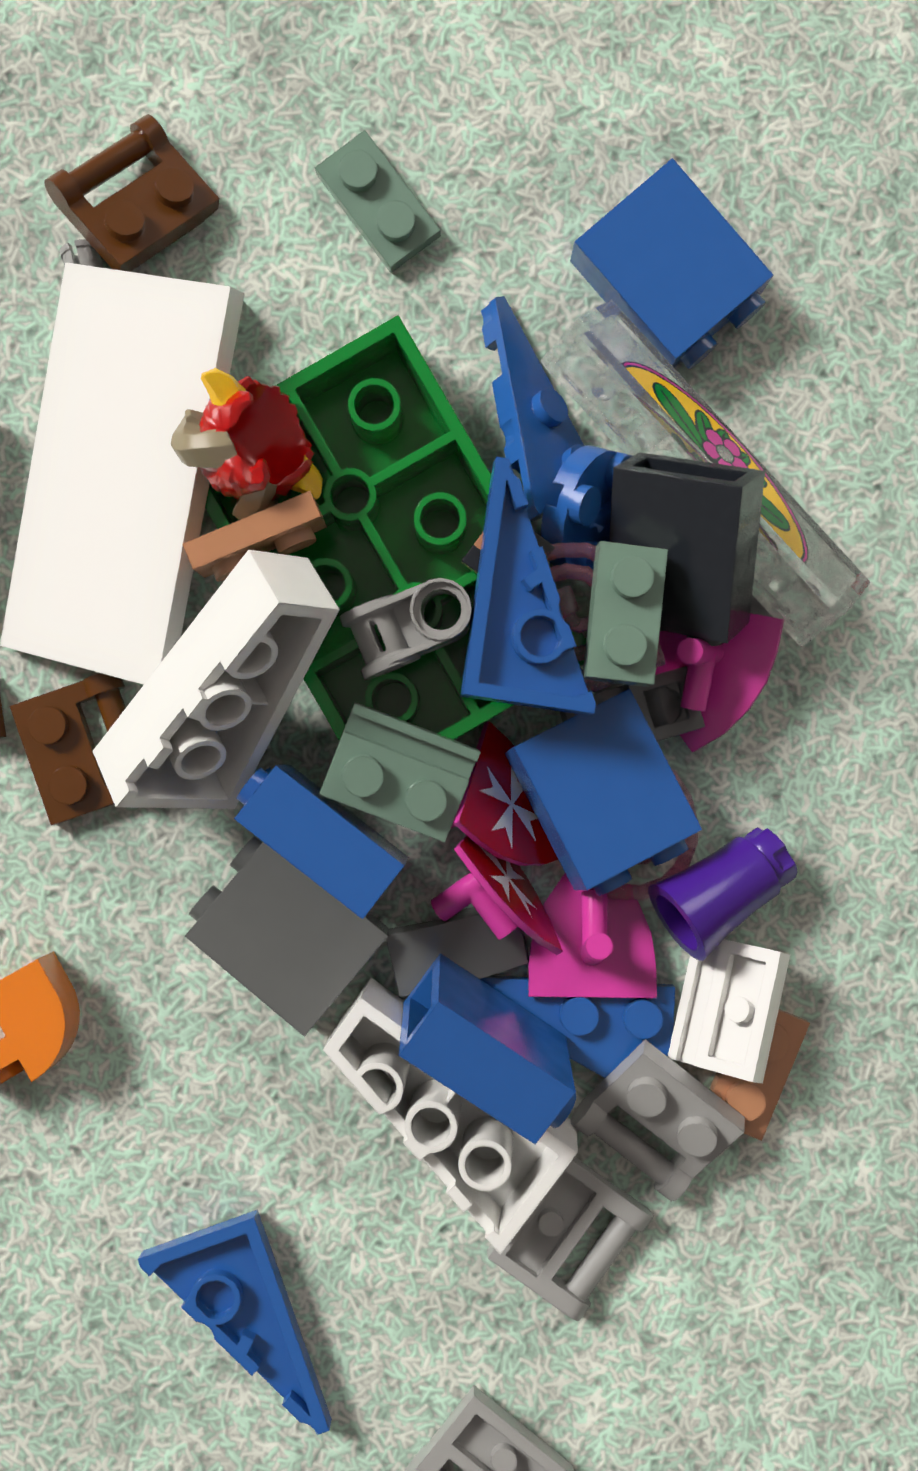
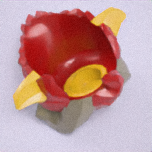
[171,368,323,520]

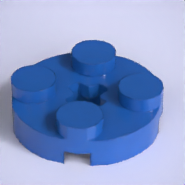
[541,445,633,580]

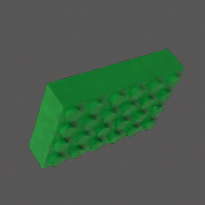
[205,315,586,741]

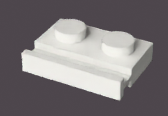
[668,939,790,1084]

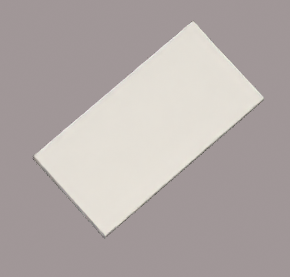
[0,262,245,685]

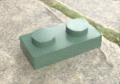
[315,130,441,273]
[582,541,668,687]

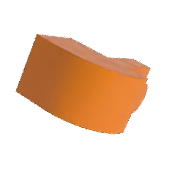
[0,951,80,1084]

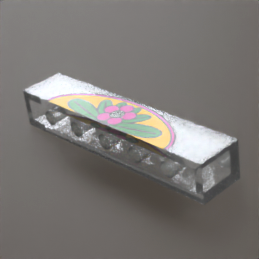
[540,300,871,648]

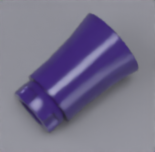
[648,827,798,961]

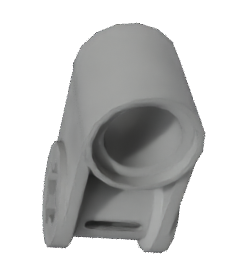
[339,578,473,680]

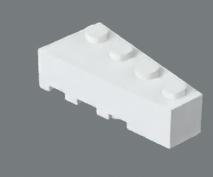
[93,550,340,809]
[323,977,578,1255]

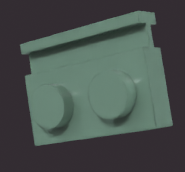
[319,702,481,842]

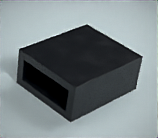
[609,452,765,646]

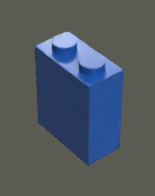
[570,158,774,374]
[504,688,702,896]
[234,765,409,919]
[399,953,576,1145]

